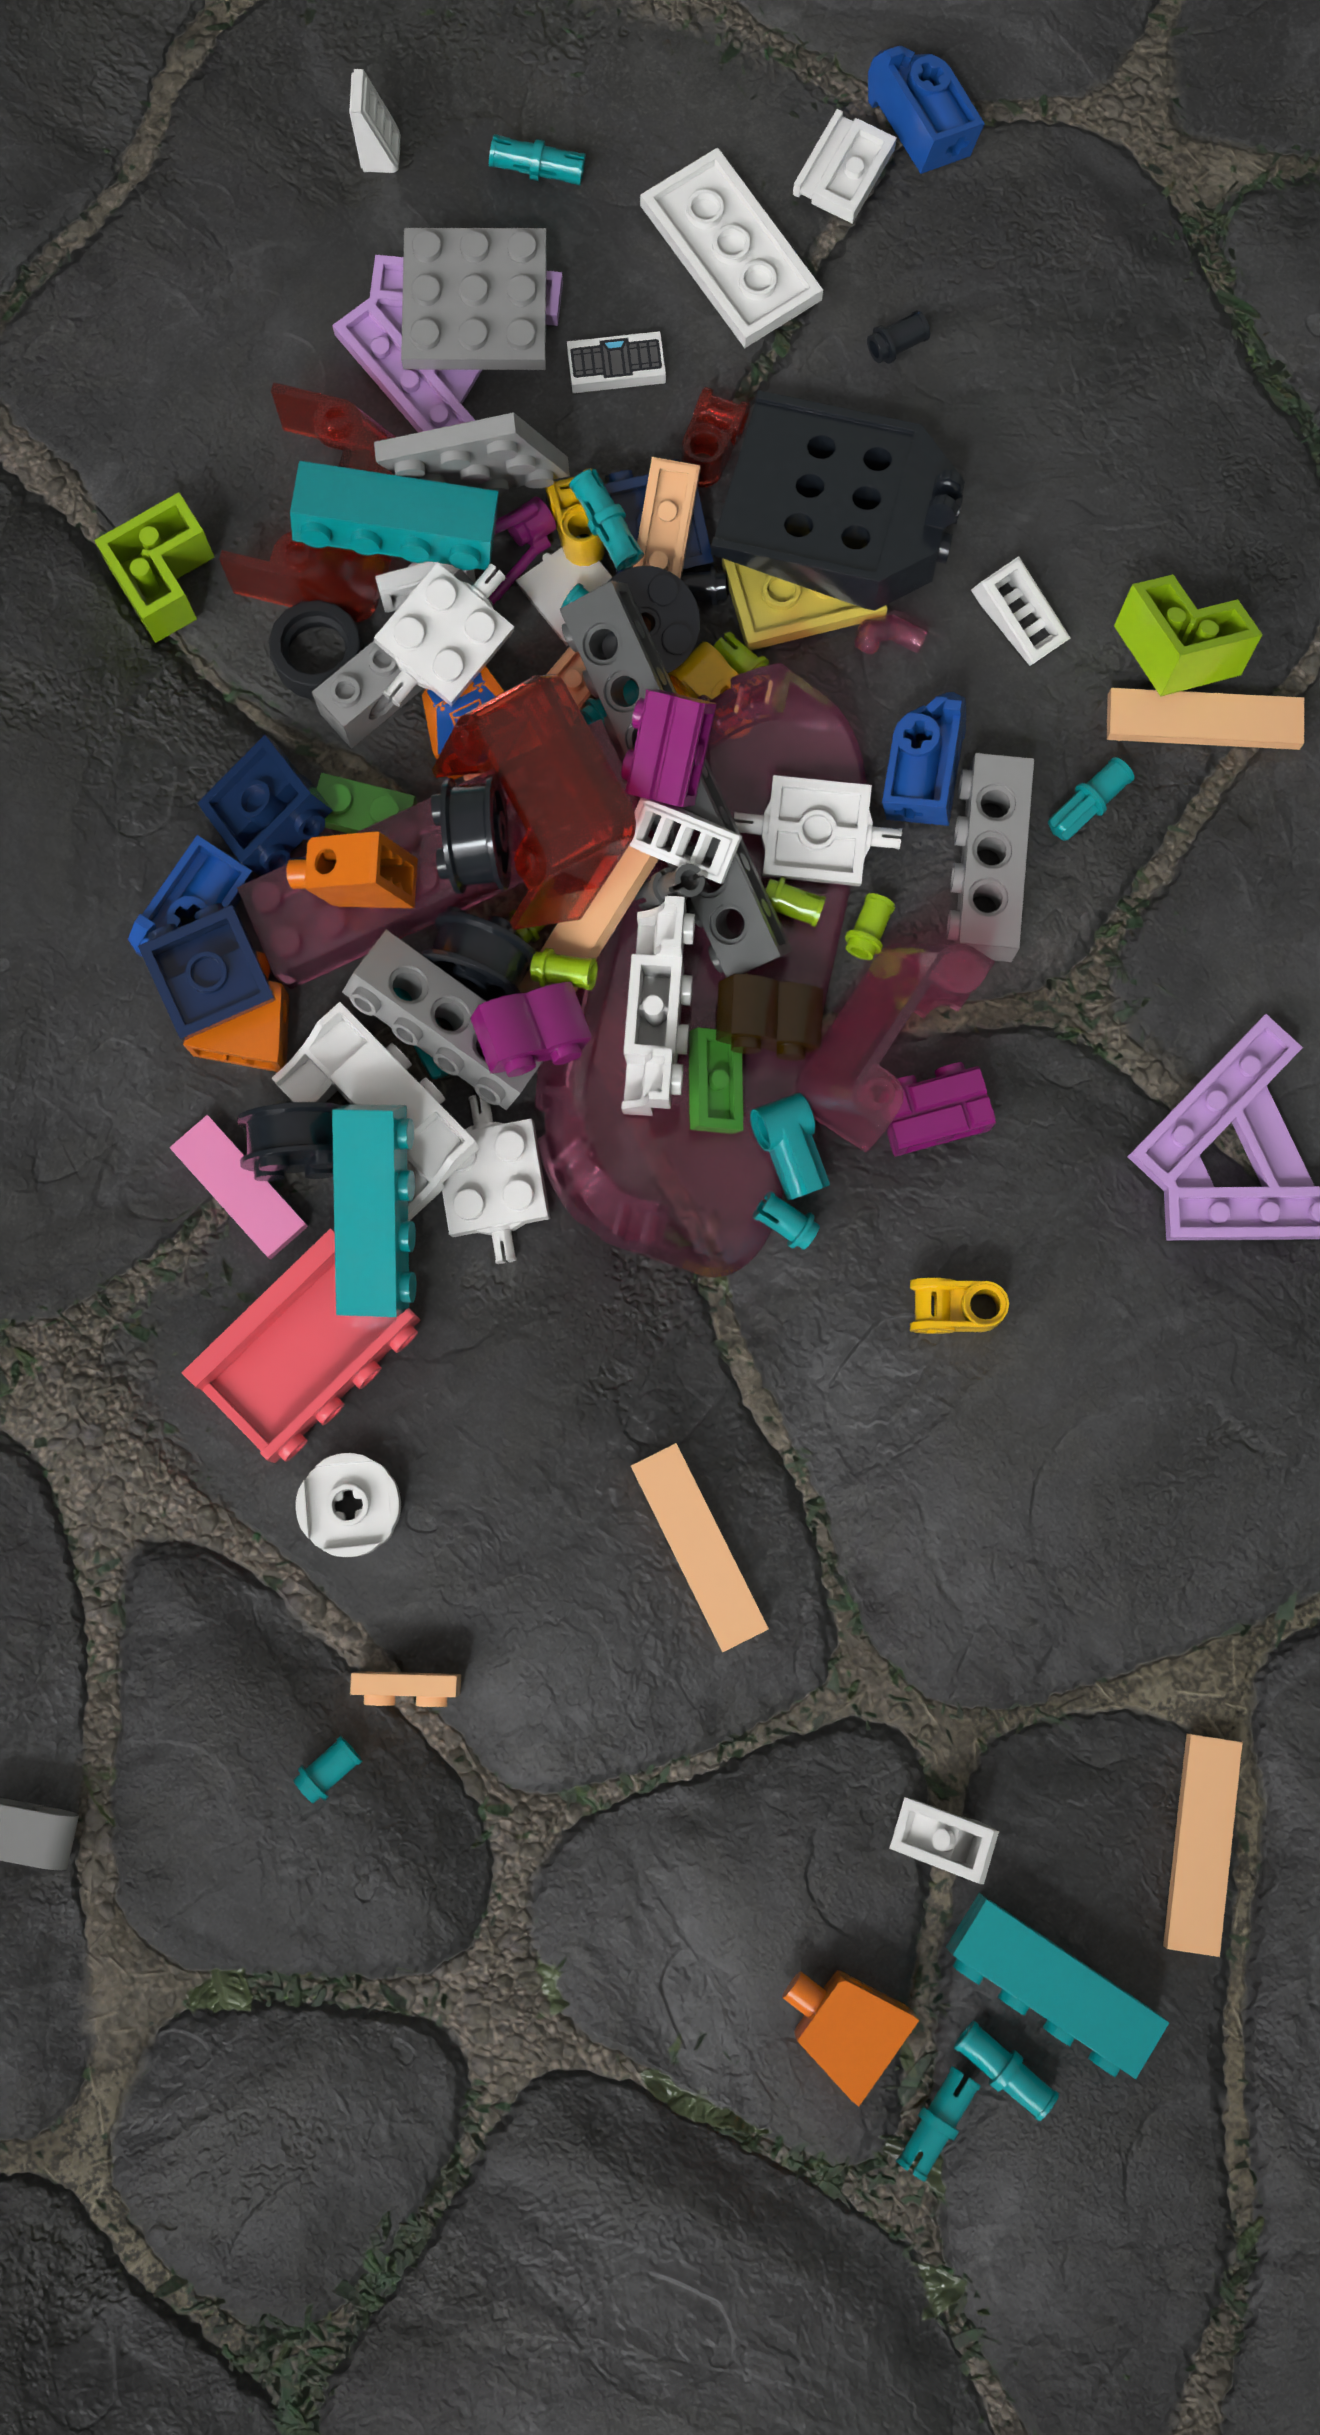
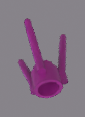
[489,496,556,605]

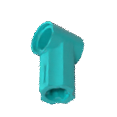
[750,1093,830,1201]

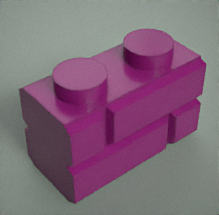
[621,689,717,807]
[878,1062,996,1157]

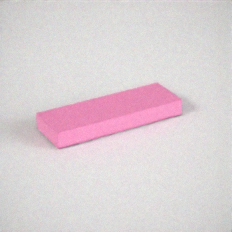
[169,1115,308,1260]

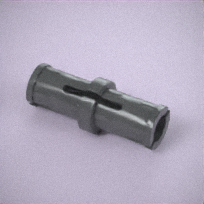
[635,864,705,911]

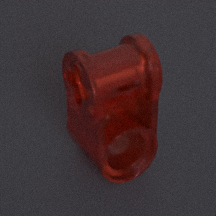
[681,387,751,488]

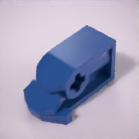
[868,46,985,174]
[882,692,966,826]
[128,835,253,957]

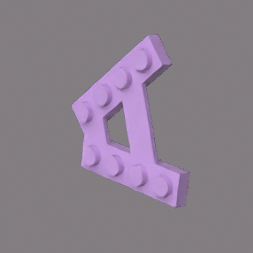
[332,255,563,433]
[1127,1014,1320,1241]

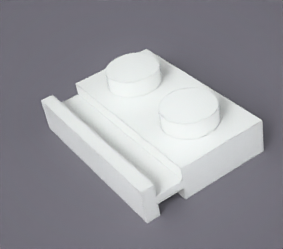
[793,109,897,224]

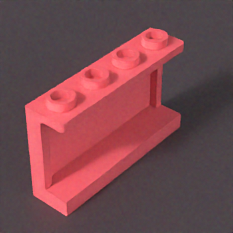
[181,1228,421,1463]

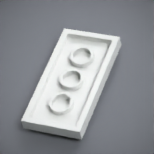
[640,147,823,348]

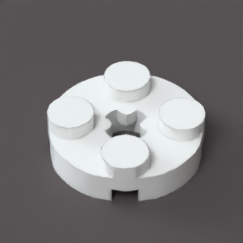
[296,1453,401,1557]

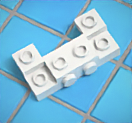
[621,896,695,1116]
[272,1002,479,1221]

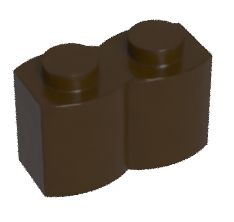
[716,974,824,1061]

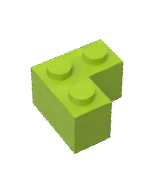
[94,492,215,643]
[1114,574,1263,696]

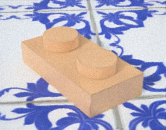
[350,1671,461,1707]

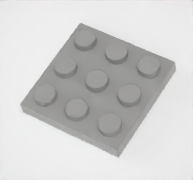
[401,228,547,370]
[374,412,570,497]

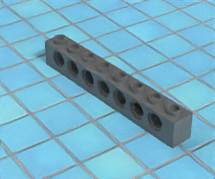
[559,581,793,978]

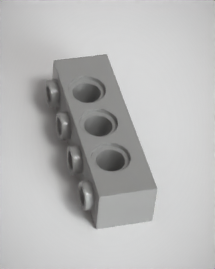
[312,569,494,749]
[946,753,1034,962]
[342,929,543,1110]

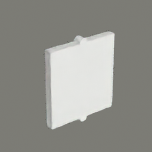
[516,535,612,646]

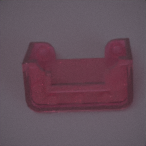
[793,943,995,1153]

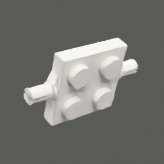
[374,562,514,707]
[734,775,902,886]
[442,1095,550,1264]

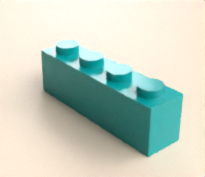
[290,461,498,570]
[332,1104,417,1317]
[946,1893,1169,2079]

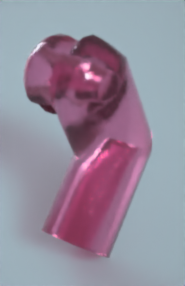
[854,615,928,654]

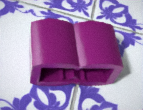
[470,982,592,1077]

